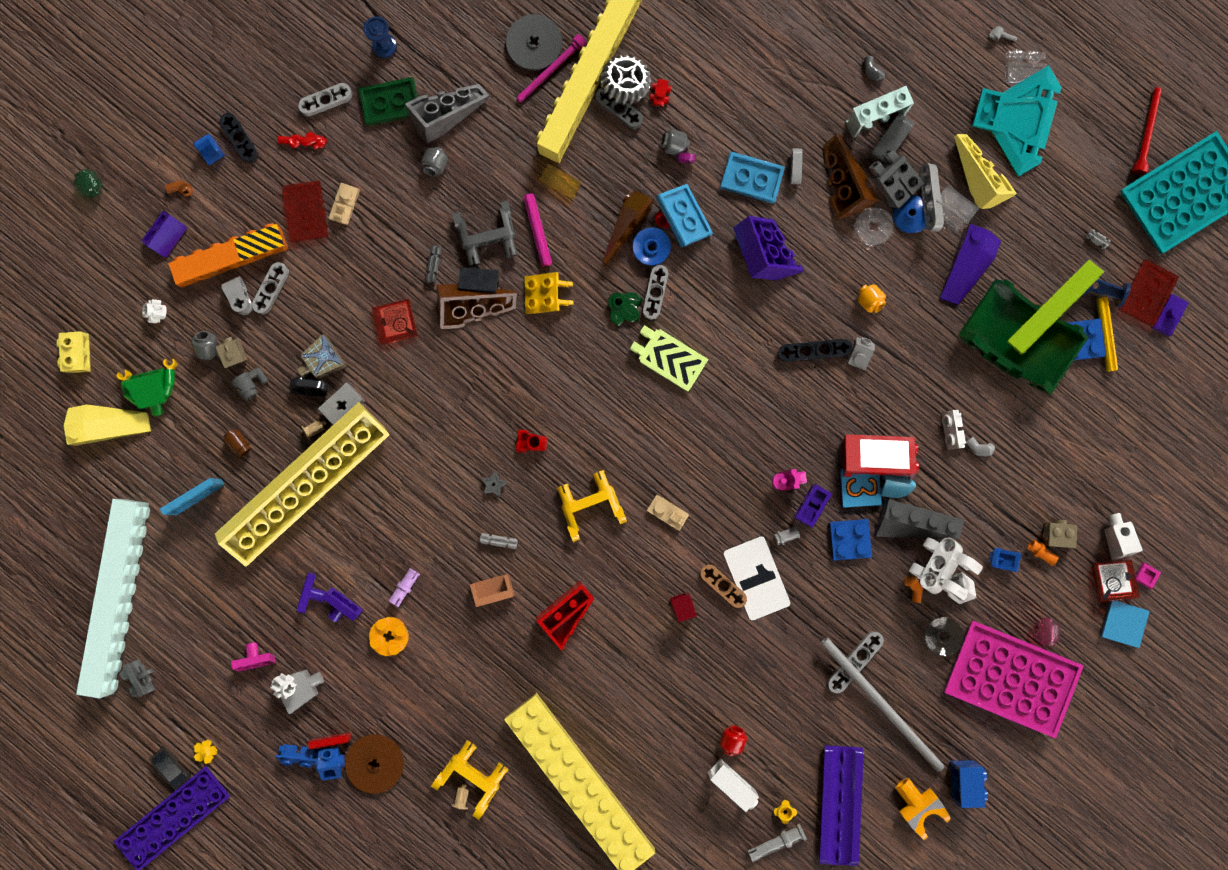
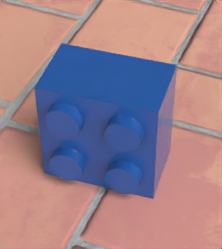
[950,760,988,808]

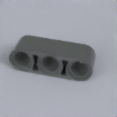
[868,113,915,165]

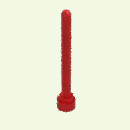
[1132,87,1162,175]

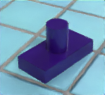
[1152,294,1189,337]
[297,572,326,613]
[322,587,363,622]

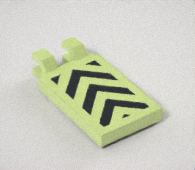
[630,325,709,392]

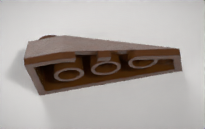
[823,134,879,219]

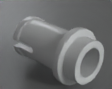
[774,526,800,546]

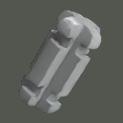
[1086,229,1111,249]

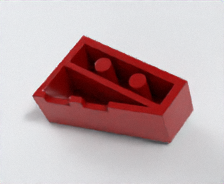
[536,580,594,651]

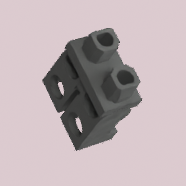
[869,149,924,208]

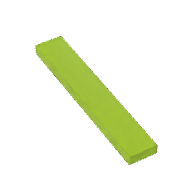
[1007,259,1104,355]

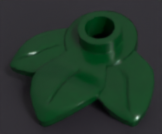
[608,292,643,326]

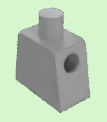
[281,669,324,714]

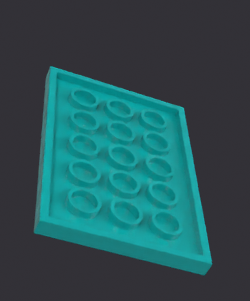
[1119,131,1228,255]

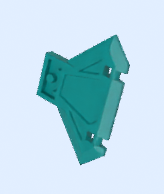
[972,65,1062,176]

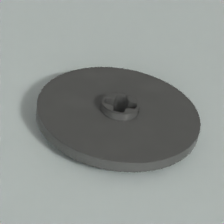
[506,14,563,71]

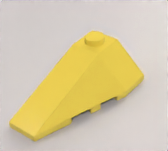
[954,134,1017,209]
[64,405,151,446]

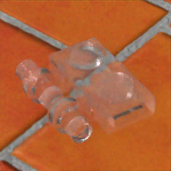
[1006,49,1046,83]

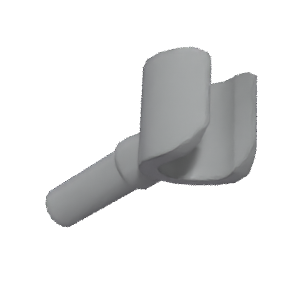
[989,26,1017,42]

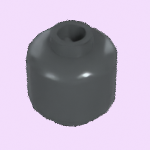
[661,129,690,156]
[420,147,448,177]
[191,331,218,360]

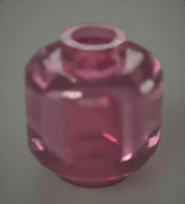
[1034,618,1060,646]

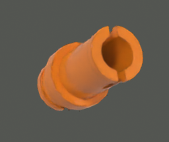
[1027,540,1059,566]

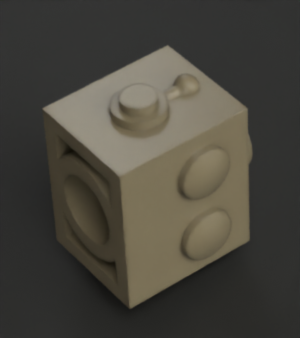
[216,337,248,368]
[1043,520,1077,548]

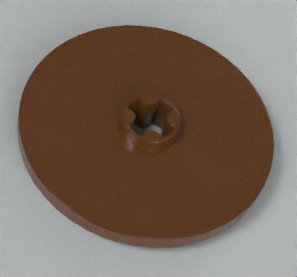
[345,734,404,794]

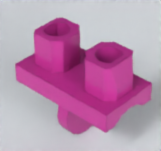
[772,469,807,491]

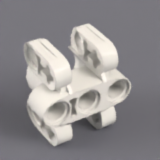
[909,537,983,601]

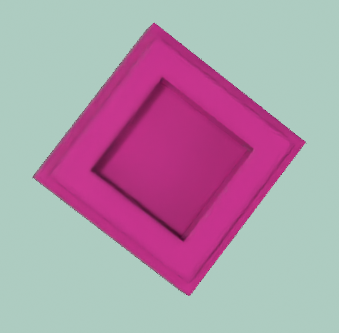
[1133,563,1161,589]

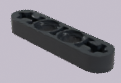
[777,339,852,362]

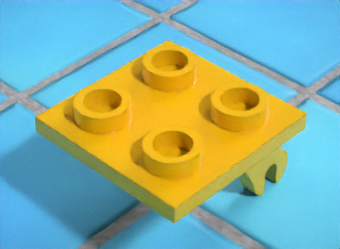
[525,272,574,315]

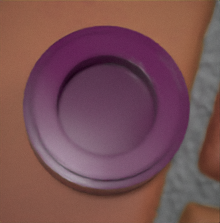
[676,153,696,164]

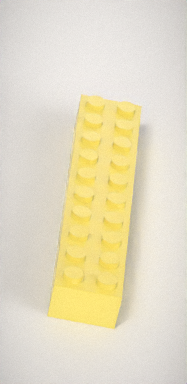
[536,0,642,163]
[215,402,389,566]
[504,693,655,870]

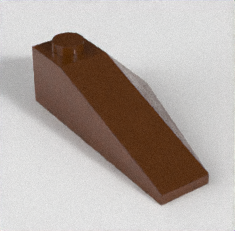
[603,190,653,267]
[437,284,517,329]

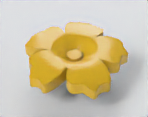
[194,739,217,764]

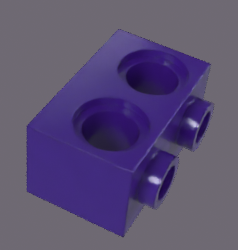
[793,484,832,527]

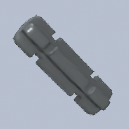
[425,246,442,283]

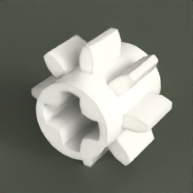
[142,299,166,323]
[270,673,297,699]

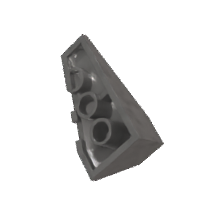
[405,84,489,143]

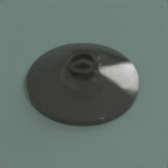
[925,617,964,656]

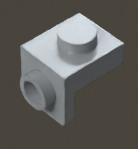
[848,337,875,370]

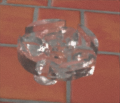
[854,207,893,247]

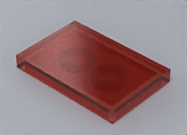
[282,180,329,243]
[1118,259,1180,327]

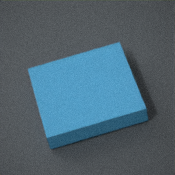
[1100,599,1150,648]

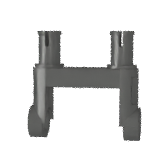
[452,200,518,267]

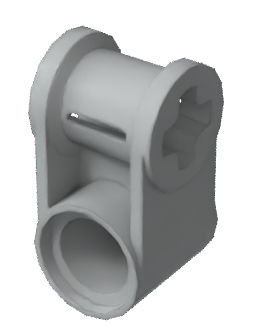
[221,276,253,315]

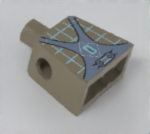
[297,334,347,379]

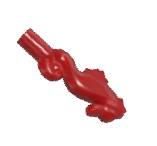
[278,131,327,150]

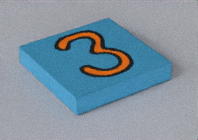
[840,469,882,507]

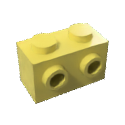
[57,332,91,373]

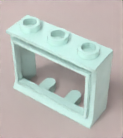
[845,86,914,138]

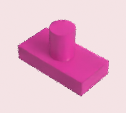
[231,643,276,672]

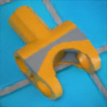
[895,778,951,840]

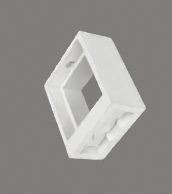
[708,758,759,812]

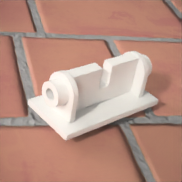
[941,410,966,450]

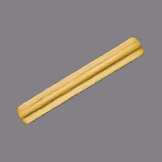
[1096,297,1118,372]

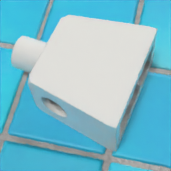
[1105,513,1143,560]

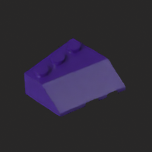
[733,216,804,280]

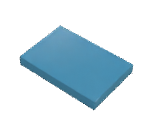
[720,151,785,204]
[655,184,713,248]
[160,478,224,515]

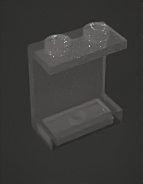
[932,185,979,233]

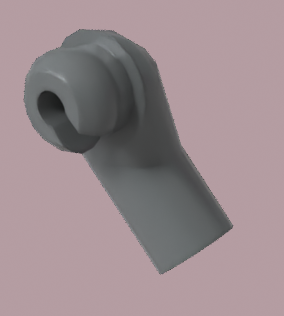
[864,56,885,81]

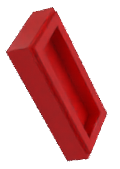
[308,732,351,750]

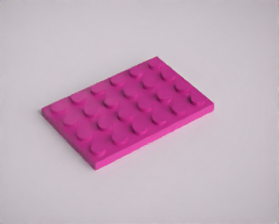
[944,620,1084,739]

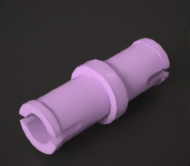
[388,568,420,607]

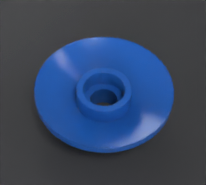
[893,195,926,233]
[633,227,671,266]

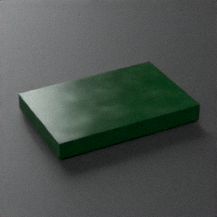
[358,77,418,126]

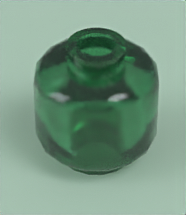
[73,168,103,198]

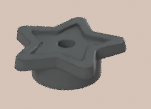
[482,472,507,496]

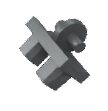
[120,659,155,697]

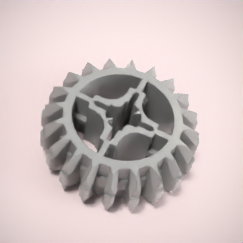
[600,53,651,105]

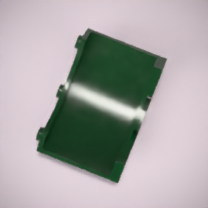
[958,278,1088,395]

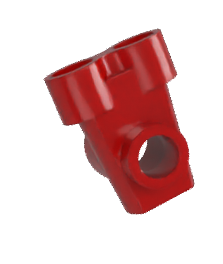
[516,429,548,453]

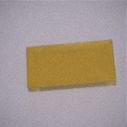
[539,164,582,199]

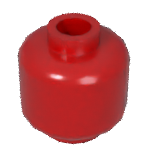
[719,725,747,756]

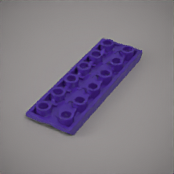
[819,745,864,866]
[114,766,230,870]

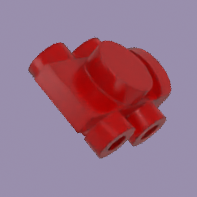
[650,79,672,107]

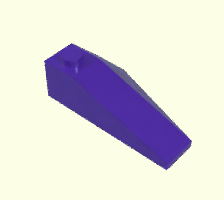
[940,224,1001,305]

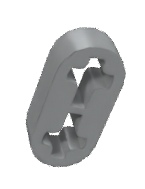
[790,148,802,184]

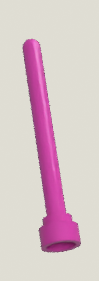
[516,34,588,103]

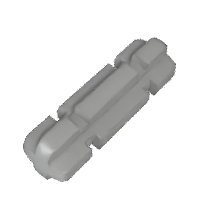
[480,533,518,549]

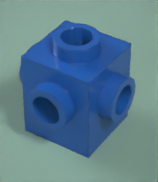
[315,747,345,781]

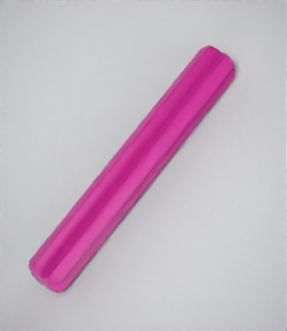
[523,194,552,267]

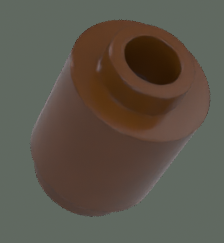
[223,429,251,458]

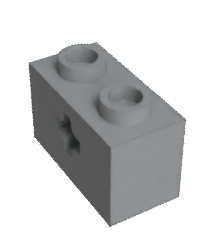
[318,382,365,425]

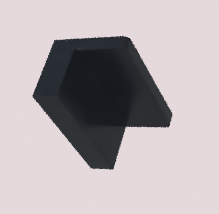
[458,267,500,293]

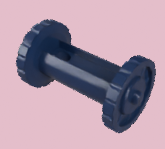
[363,16,397,58]
[1083,279,1131,308]

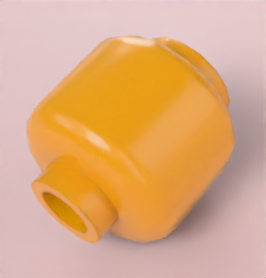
[857,284,886,313]

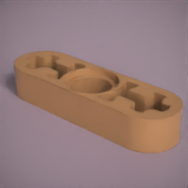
[700,564,747,608]

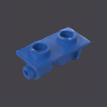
[276,744,319,768]

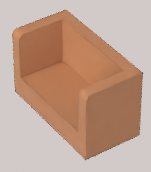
[470,573,515,607]

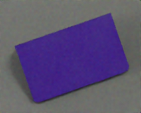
[141,211,187,257]

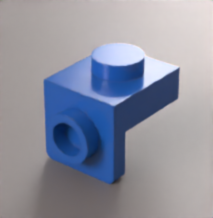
[989,548,1022,572]

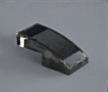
[149,746,191,790]

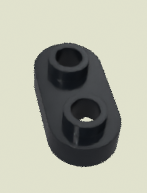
[289,377,328,397]

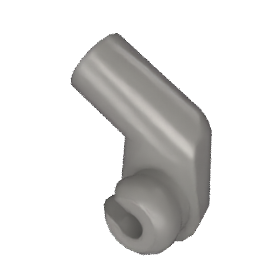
[966,437,995,456]

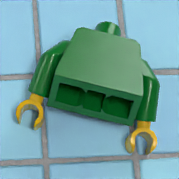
[117,359,177,416]

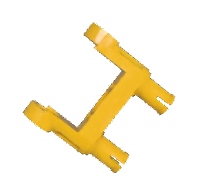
[557,470,627,542]
[431,740,508,820]

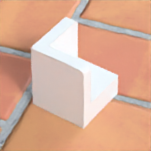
[947,572,976,604]

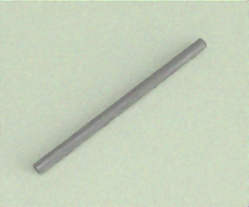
[821,637,944,772]

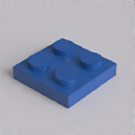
[1067,319,1106,360]
[829,519,872,560]

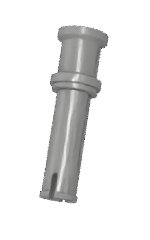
[748,823,807,862]

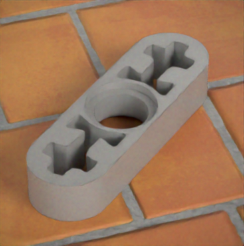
[298,83,352,116]
[252,262,289,315]
[643,265,668,320]

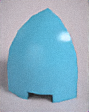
[881,475,916,498]

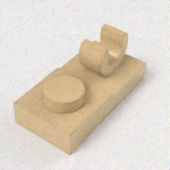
[329,183,360,226]
[647,495,689,531]

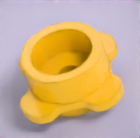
[773,800,797,824]

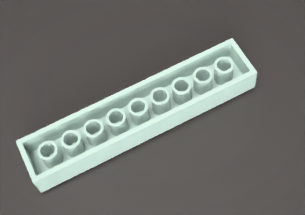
[76,499,150,698]

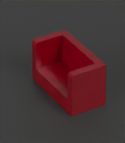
[670,592,697,622]

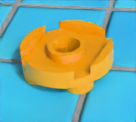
[369,617,409,656]

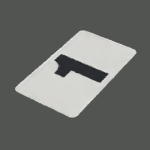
[724,537,790,620]

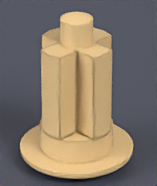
[302,420,327,441]
[451,784,469,810]

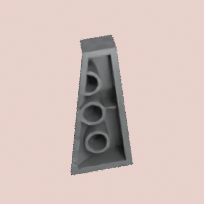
[875,499,964,539]

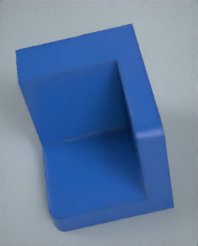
[193,133,225,165]

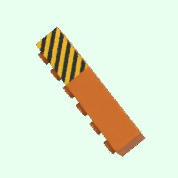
[168,223,289,288]

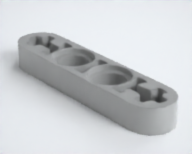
[920,163,944,232]
[827,631,884,693]

